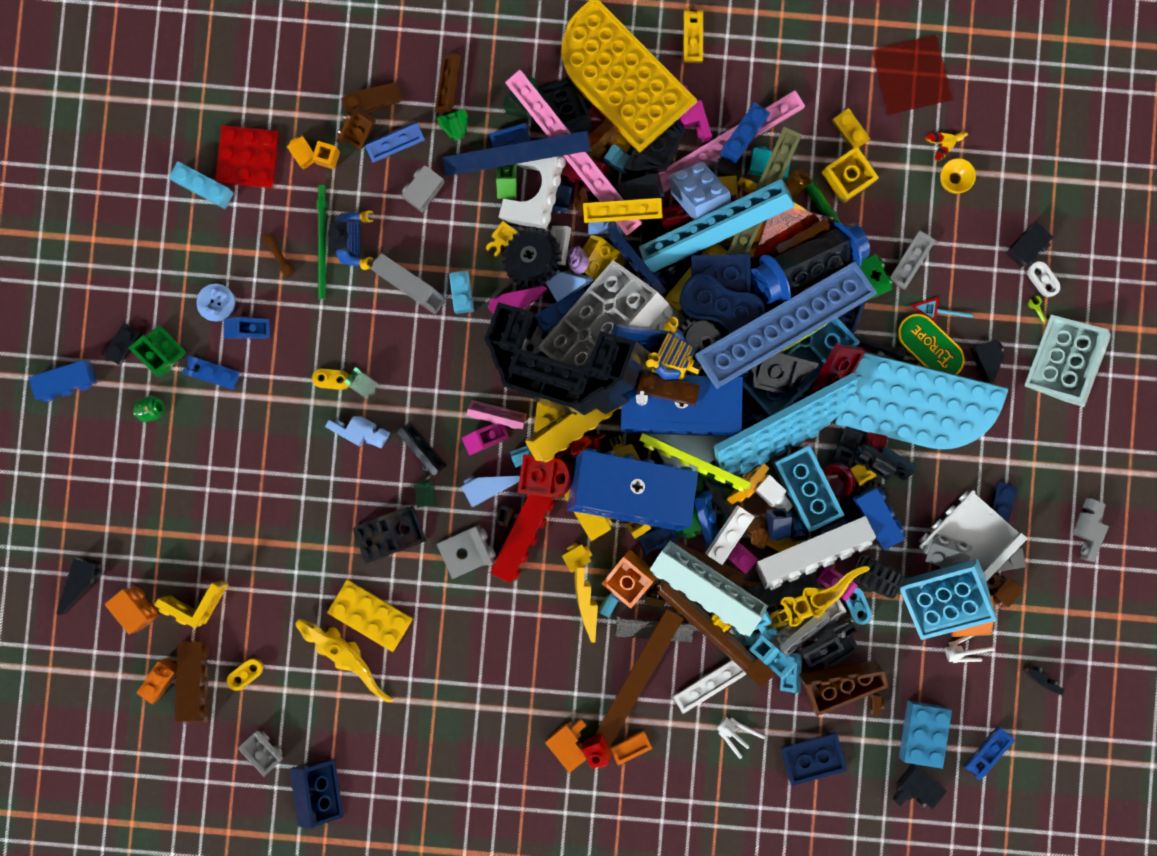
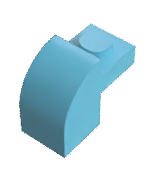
[749,635,796,680]

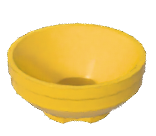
[940,158,976,194]

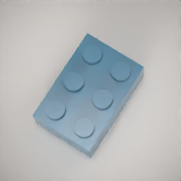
[899,700,952,769]

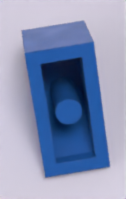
[223,317,270,339]

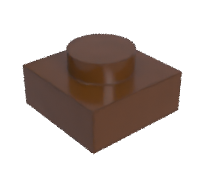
[869,693,884,716]

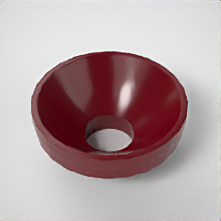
[823,463,855,497]

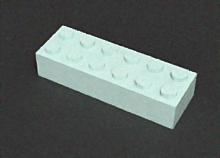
[650,541,768,637]

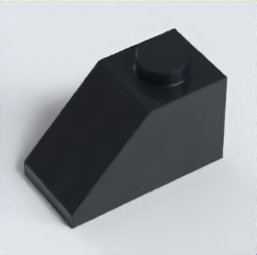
[970,339,1004,383]

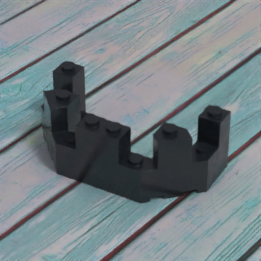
[484,302,652,416]

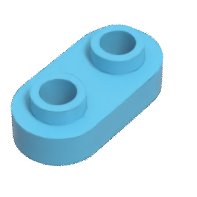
[845,587,872,625]

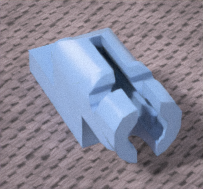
[325,416,390,448]

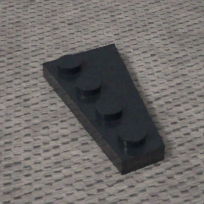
[745,572,818,608]

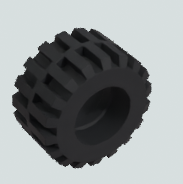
[853,555,905,599]

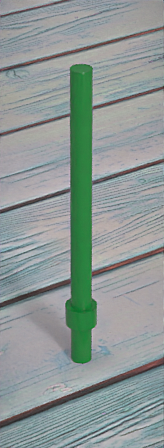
[316,185,328,300]

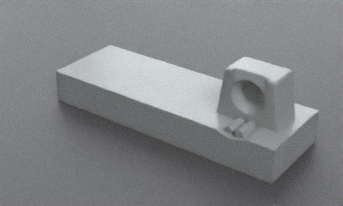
[776,611,831,657]

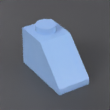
[545,270,594,302]

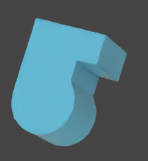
[604,144,630,175]

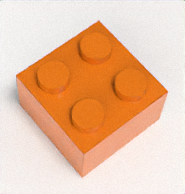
[104,586,160,635]

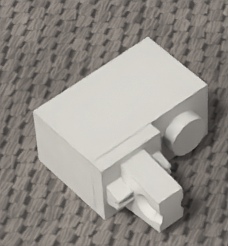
[754,474,793,512]

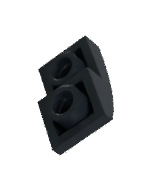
[642,218,662,244]
[1023,665,1065,696]

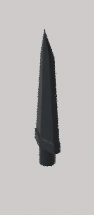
[703,478,746,535]

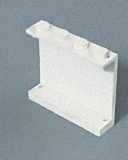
[918,490,1028,581]

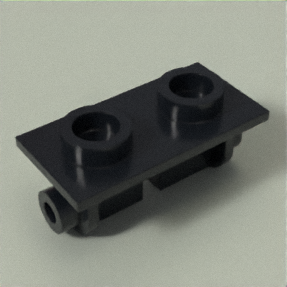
[658,257,691,287]

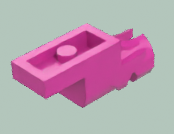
[678,85,712,143]

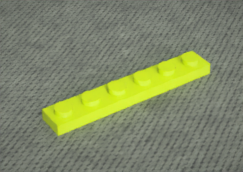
[640,433,752,492]

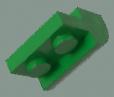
[129,325,187,377]

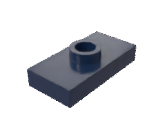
[637,528,680,555]

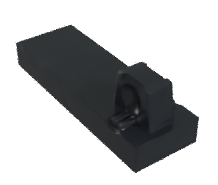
[397,422,447,477]

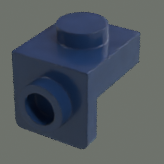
[552,183,573,213]

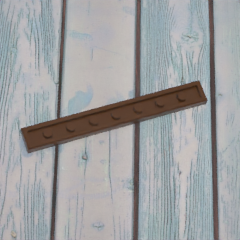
[593,608,684,748]

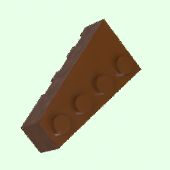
[175,641,210,724]
[799,660,889,716]

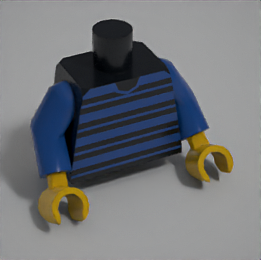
[328,211,374,270]

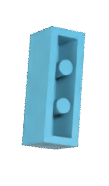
[169,161,234,209]

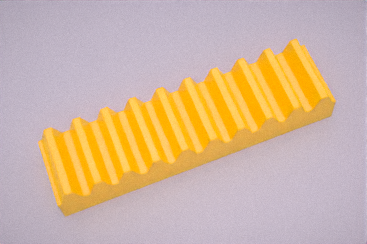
[583,198,663,223]

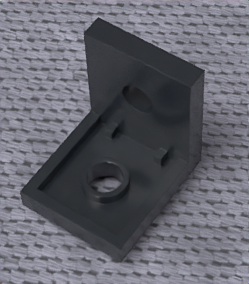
[352,505,426,564]

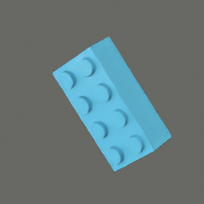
[772,446,844,532]

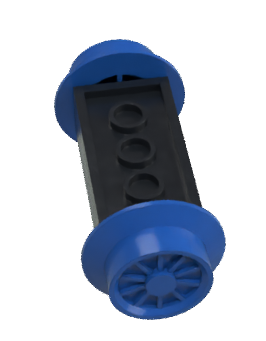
[751,221,870,305]

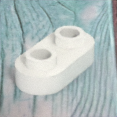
[1028,262,1060,297]

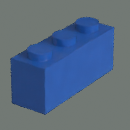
[719,102,770,165]
[28,360,97,402]
[852,486,905,550]

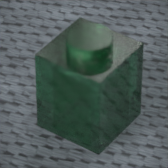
[345,367,378,399]
[414,479,439,508]

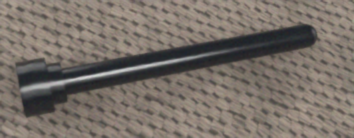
[853,334,907,361]

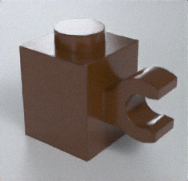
[987,574,1024,608]

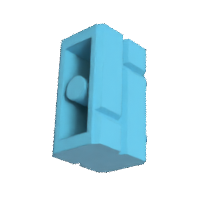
[449,271,475,314]

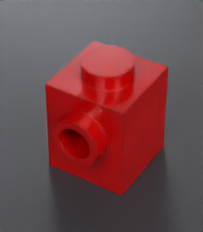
[582,734,612,769]

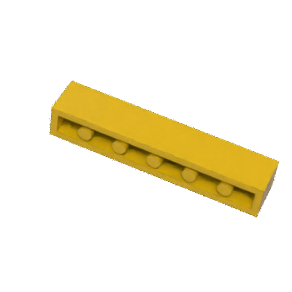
[525,406,622,462]

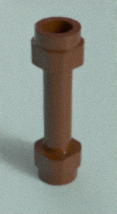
[261,233,295,278]

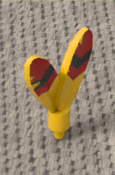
[925,132,968,161]

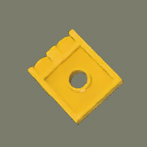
[154,580,228,628]

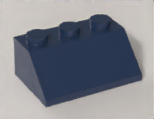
[290,759,343,828]

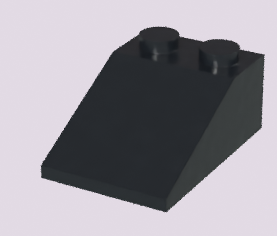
[538,78,593,134]

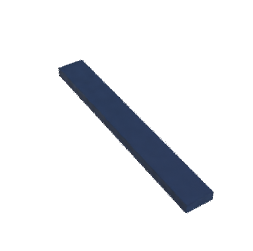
[442,131,591,176]

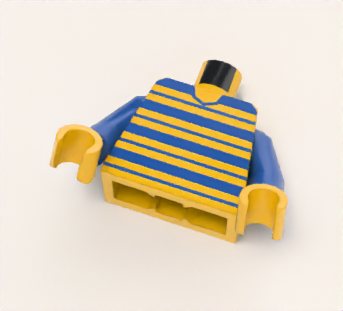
[646,317,701,380]

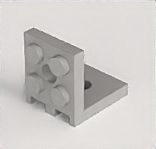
[437,525,496,579]

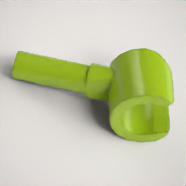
[1028,296,1047,323]

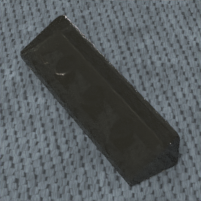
[615,617,694,642]

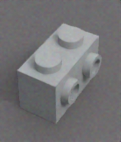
[402,165,445,213]

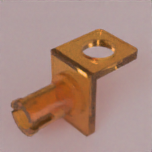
[784,168,812,199]

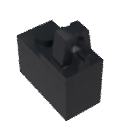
[892,764,948,809]

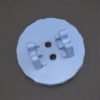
[196,284,236,322]

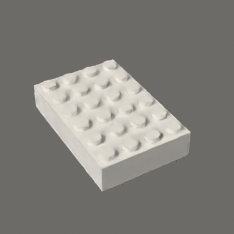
[538,260,669,369]

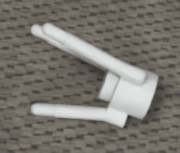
[945,636,995,663]
[717,717,765,759]

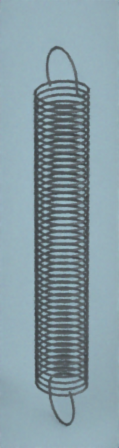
[703,160,753,181]

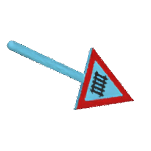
[909,297,973,324]

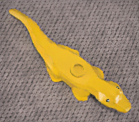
[766,566,870,629]
[295,619,393,702]

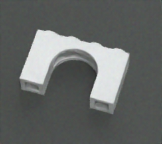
[499,156,566,229]

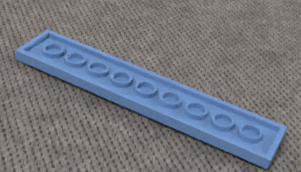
[695,262,877,389]

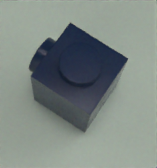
[765,508,792,540]

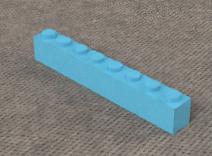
[639,179,795,273]

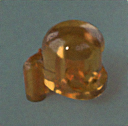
[745,512,769,549]

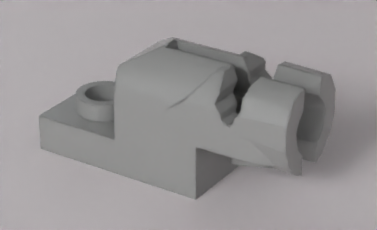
[1074,498,1109,562]

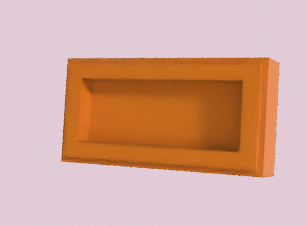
[610,730,653,765]

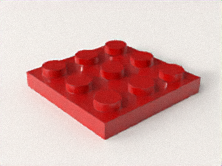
[215,125,280,189]

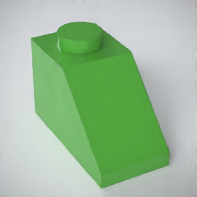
[496,164,517,200]

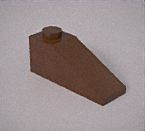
[341,82,404,114]

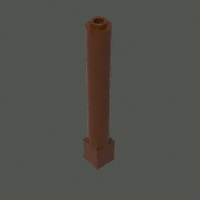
[656,579,775,688]

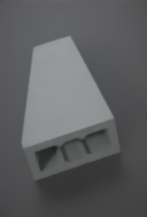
[371,253,446,315]

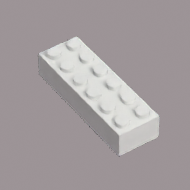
[755,516,876,590]

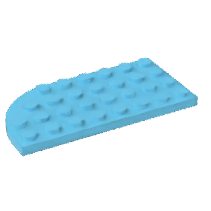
[835,352,1008,449]
[714,372,858,484]

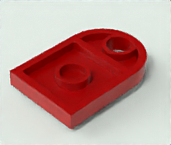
[517,454,573,498]

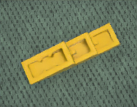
[575,562,598,643]

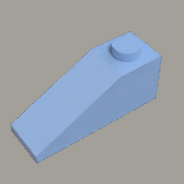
[461,476,520,507]

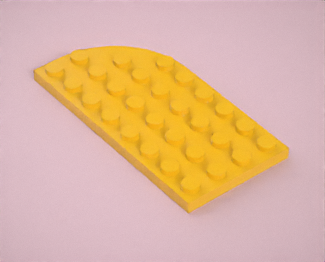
[561,0,697,153]

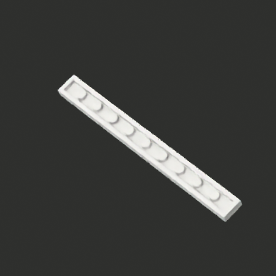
[673,599,847,714]

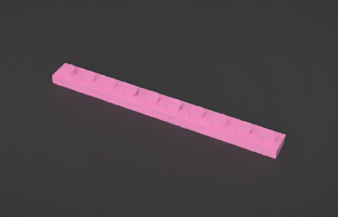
[505,70,642,236]
[657,90,805,192]

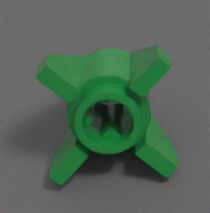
[437,108,468,141]

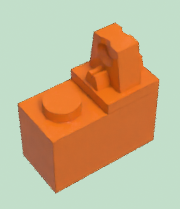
[136,658,177,704]
[545,718,586,773]

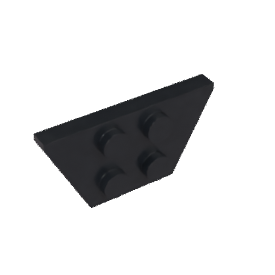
[624,124,683,172]
[750,353,819,397]

